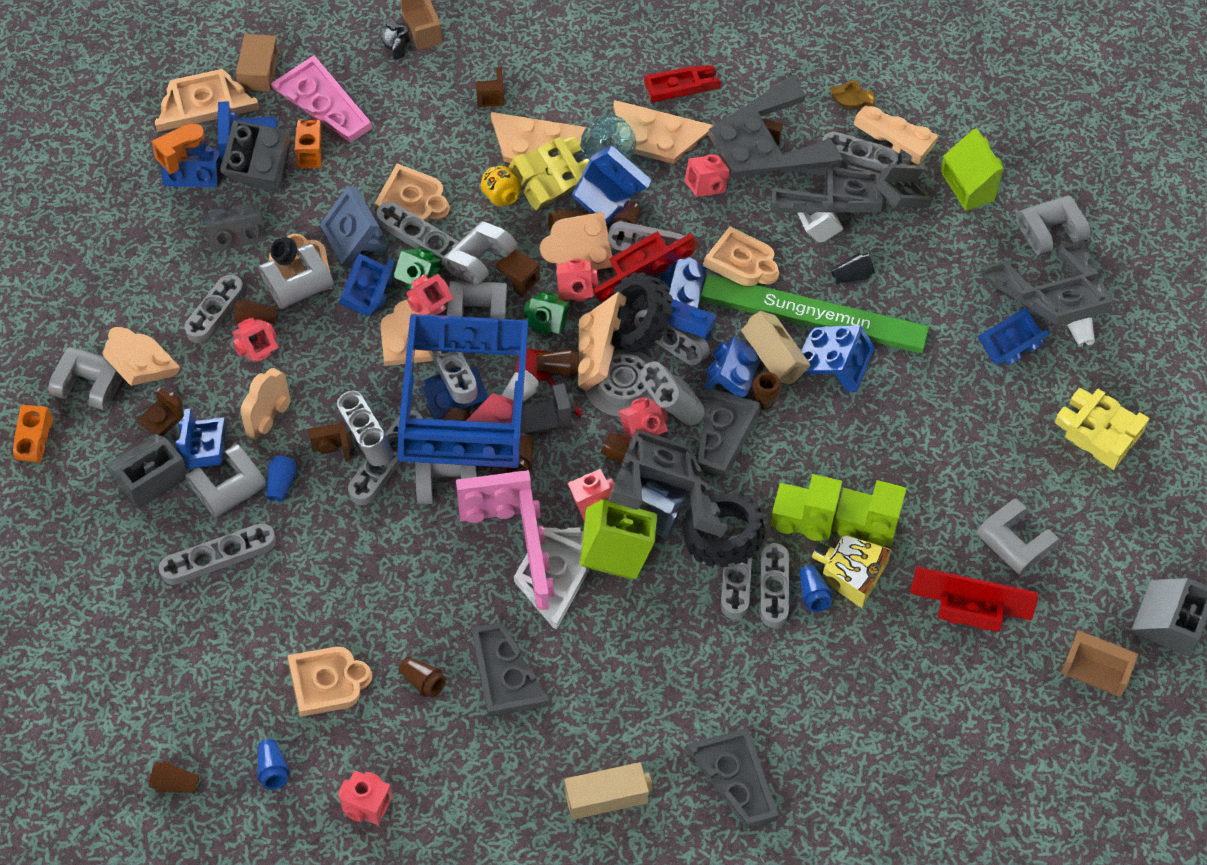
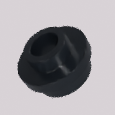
[270,237,297,266]

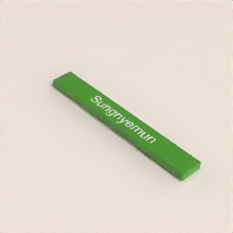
[700,274,929,353]

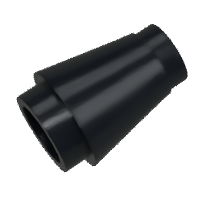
[831,252,875,285]

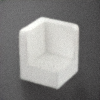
[798,212,843,243]

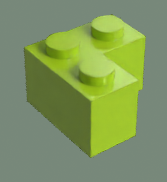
[770,474,842,541]
[832,480,907,547]

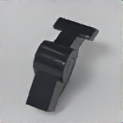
[381,19,410,60]

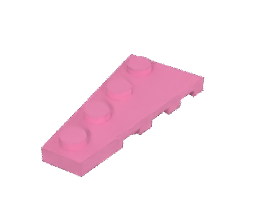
[270,55,373,143]

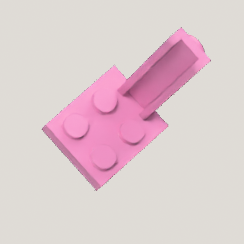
[456,470,554,610]

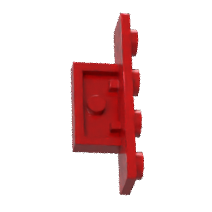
[593,231,699,302]
[910,567,1038,632]

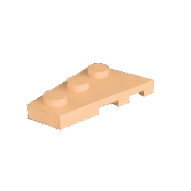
[853,105,939,165]
[578,292,627,391]

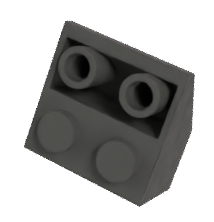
[220,120,292,192]
[104,434,187,509]
[1130,578,1207,657]

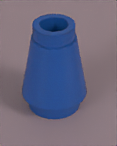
[266,456,298,502]
[799,565,833,612]
[257,739,290,790]

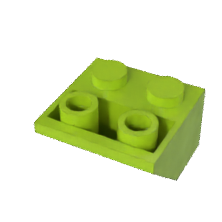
[940,128,1003,211]
[579,499,657,579]

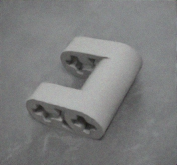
[1016,195,1091,255]
[442,221,517,285]
[258,243,334,309]
[447,281,508,319]
[48,347,123,410]
[640,361,705,426]
[185,444,267,519]
[415,462,477,505]
[976,498,1061,576]

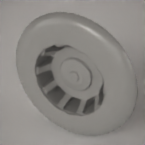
[584,349,663,417]

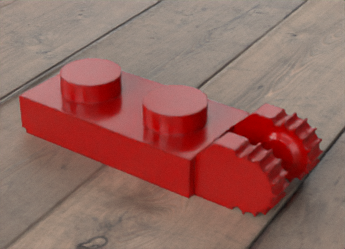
[644,64,722,103]

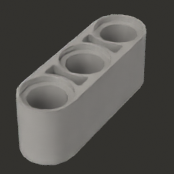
[337,391,393,466]

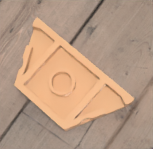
[155,69,259,132]
[613,100,713,164]
[491,112,593,163]

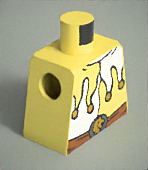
[812,535,891,608]

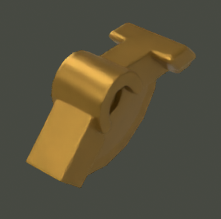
[830,80,875,109]

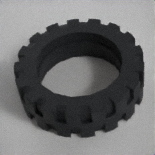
[608,272,673,352]
[682,491,766,567]

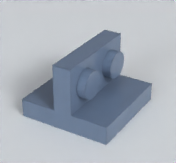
[320,186,389,266]
[639,476,691,539]

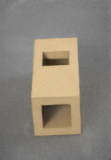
[741,311,811,384]
[564,762,653,820]

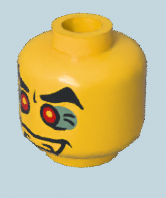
[480,166,522,207]

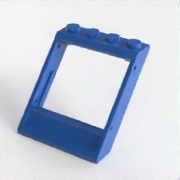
[398,314,528,468]

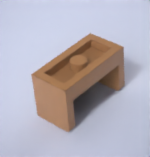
[400,0,443,50]
[236,34,279,92]
[1061,630,1138,697]

